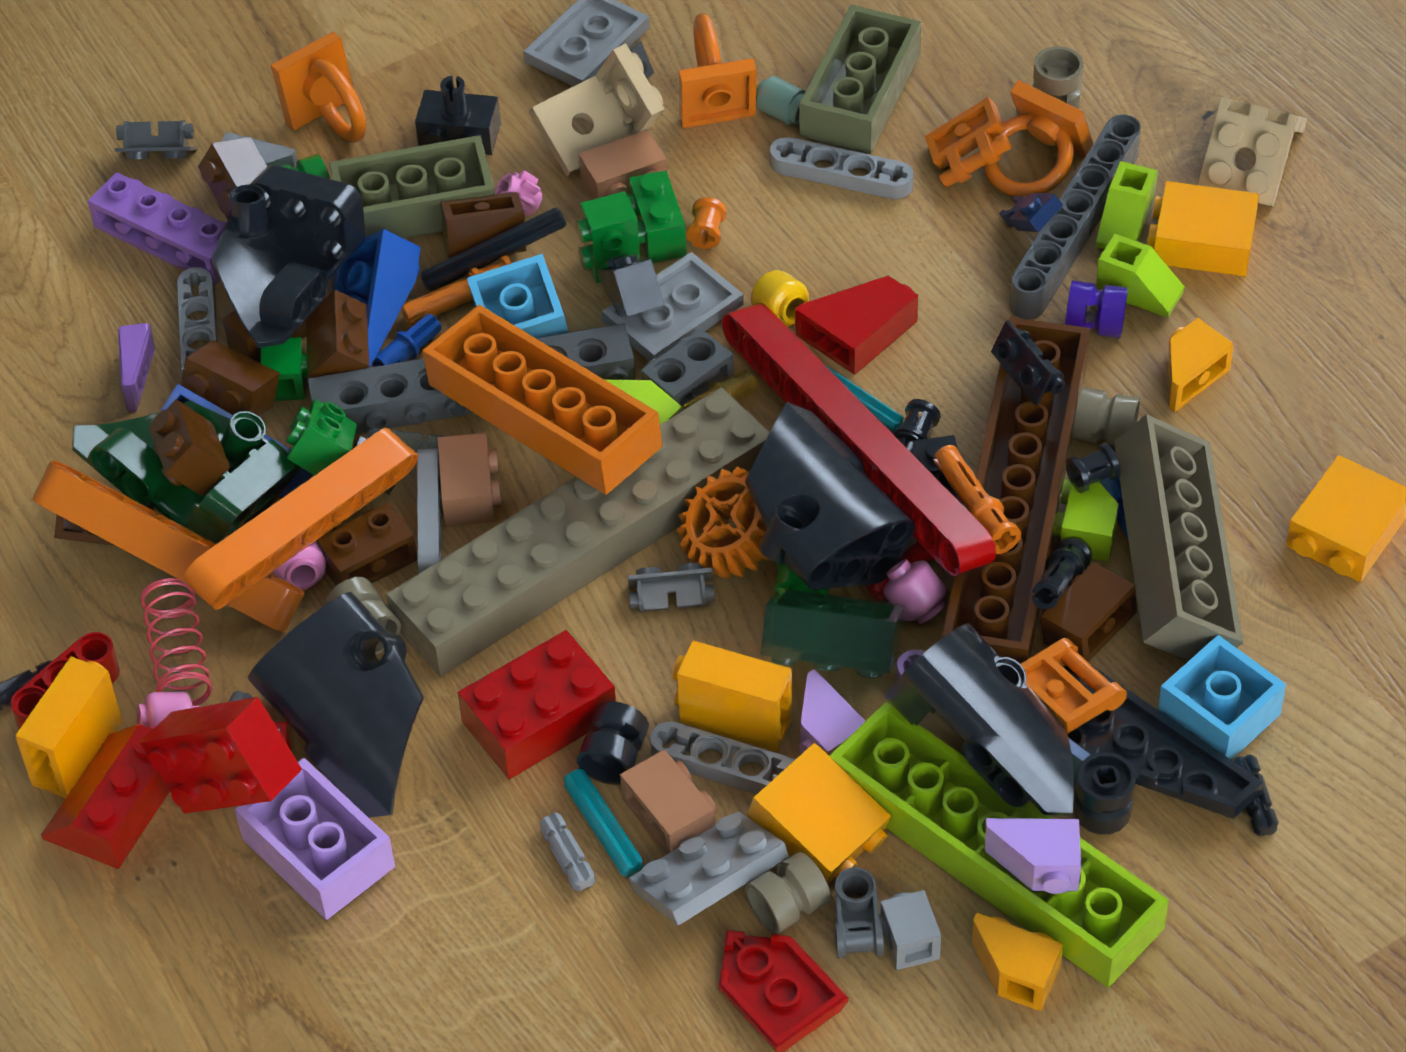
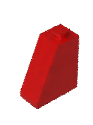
[795,275,918,375]

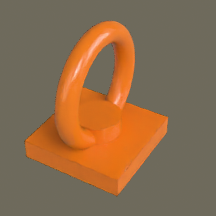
[679,13,757,128]
[270,32,366,143]
[983,80,1093,197]

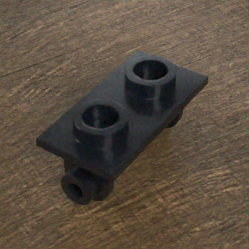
[991,320,1065,405]

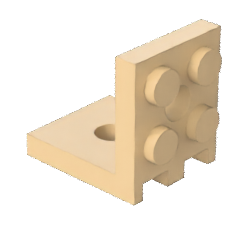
[529,43,664,177]
[1198,97,1307,207]

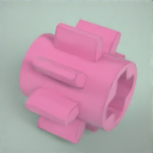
[495,170,542,217]

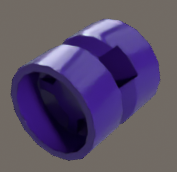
[1065,280,1128,339]

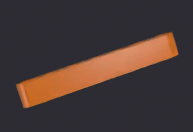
[183,428,419,610]
[32,460,305,632]

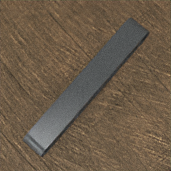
[1010,114,1141,319]

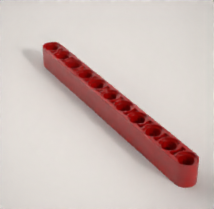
[722,303,996,576]

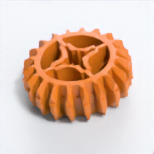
[676,467,771,580]

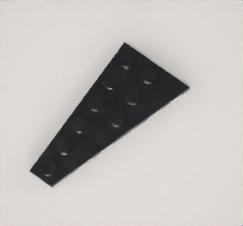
[1062,664,1263,819]

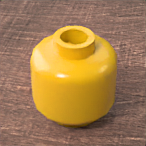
[751,270,809,327]

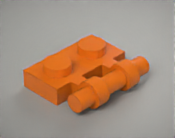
[925,97,1012,188]

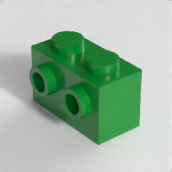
[627,170,687,263]
[576,191,640,283]
[286,398,357,475]

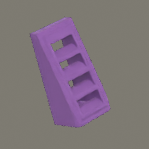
[118,323,155,412]

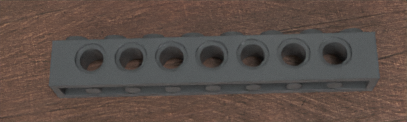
[308,323,635,434]

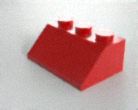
[41,724,170,869]

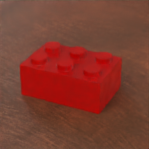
[457,630,616,780]
[139,697,302,814]

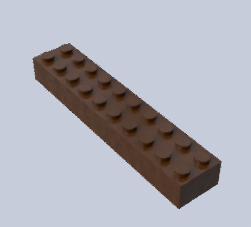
[942,317,1090,664]

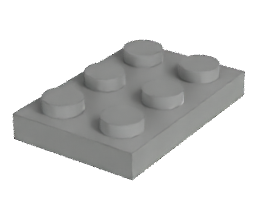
[523,0,650,86]
[602,252,744,361]
[629,811,789,926]

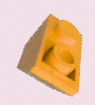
[972,912,1063,1011]

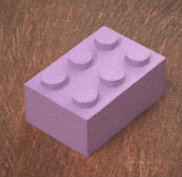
[235,758,395,920]

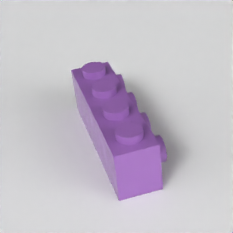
[88,172,227,285]

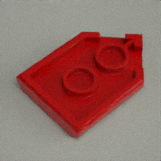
[719,930,848,1052]

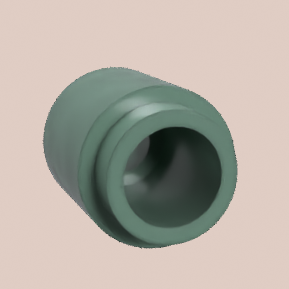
[756,76,806,125]

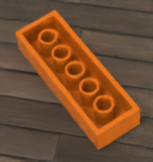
[422,304,663,495]

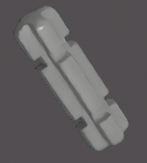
[540,813,595,891]

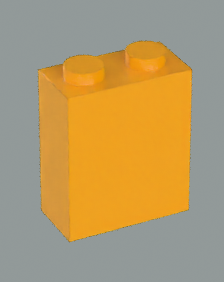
[1147,181,1259,277]
[1286,455,1406,583]
[673,640,792,753]
[15,657,123,798]
[746,742,891,885]

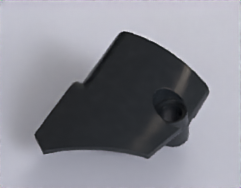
[212,165,365,348]
[745,402,915,590]
[248,592,424,818]
[885,623,1074,816]

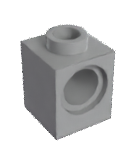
[880,890,941,970]

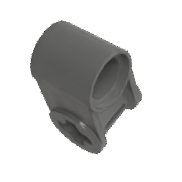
[835,867,883,958]

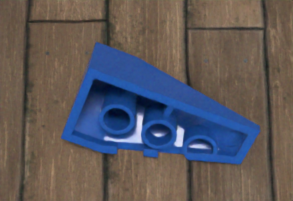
[332,229,421,368]

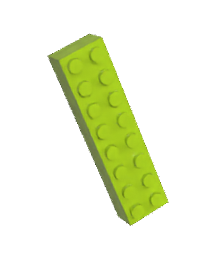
[829,702,1169,988]

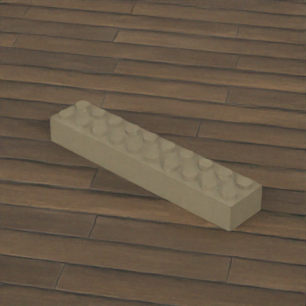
[387,387,770,677]

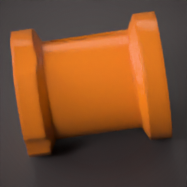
[686,197,727,249]

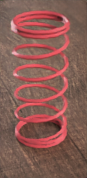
[140,578,213,706]

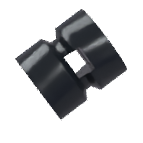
[576,701,649,785]
[1074,752,1136,834]

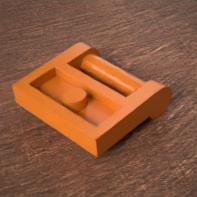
[1021,638,1127,734]

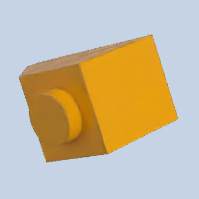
[1167,318,1234,412]

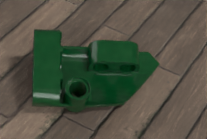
[72,401,301,544]

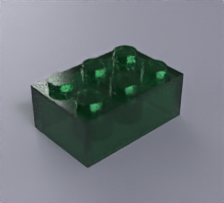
[760,588,905,677]

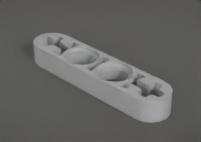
[770,137,914,199]
[177,267,218,374]
[417,448,442,573]
[650,721,796,794]

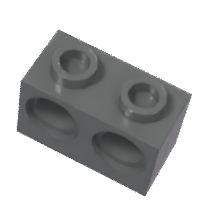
[641,328,734,414]

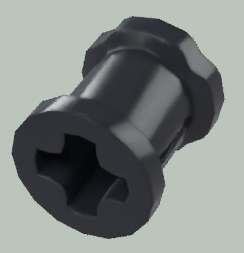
[1066,443,1121,493]

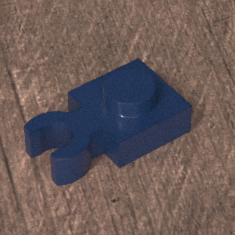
[999,193,1063,232]

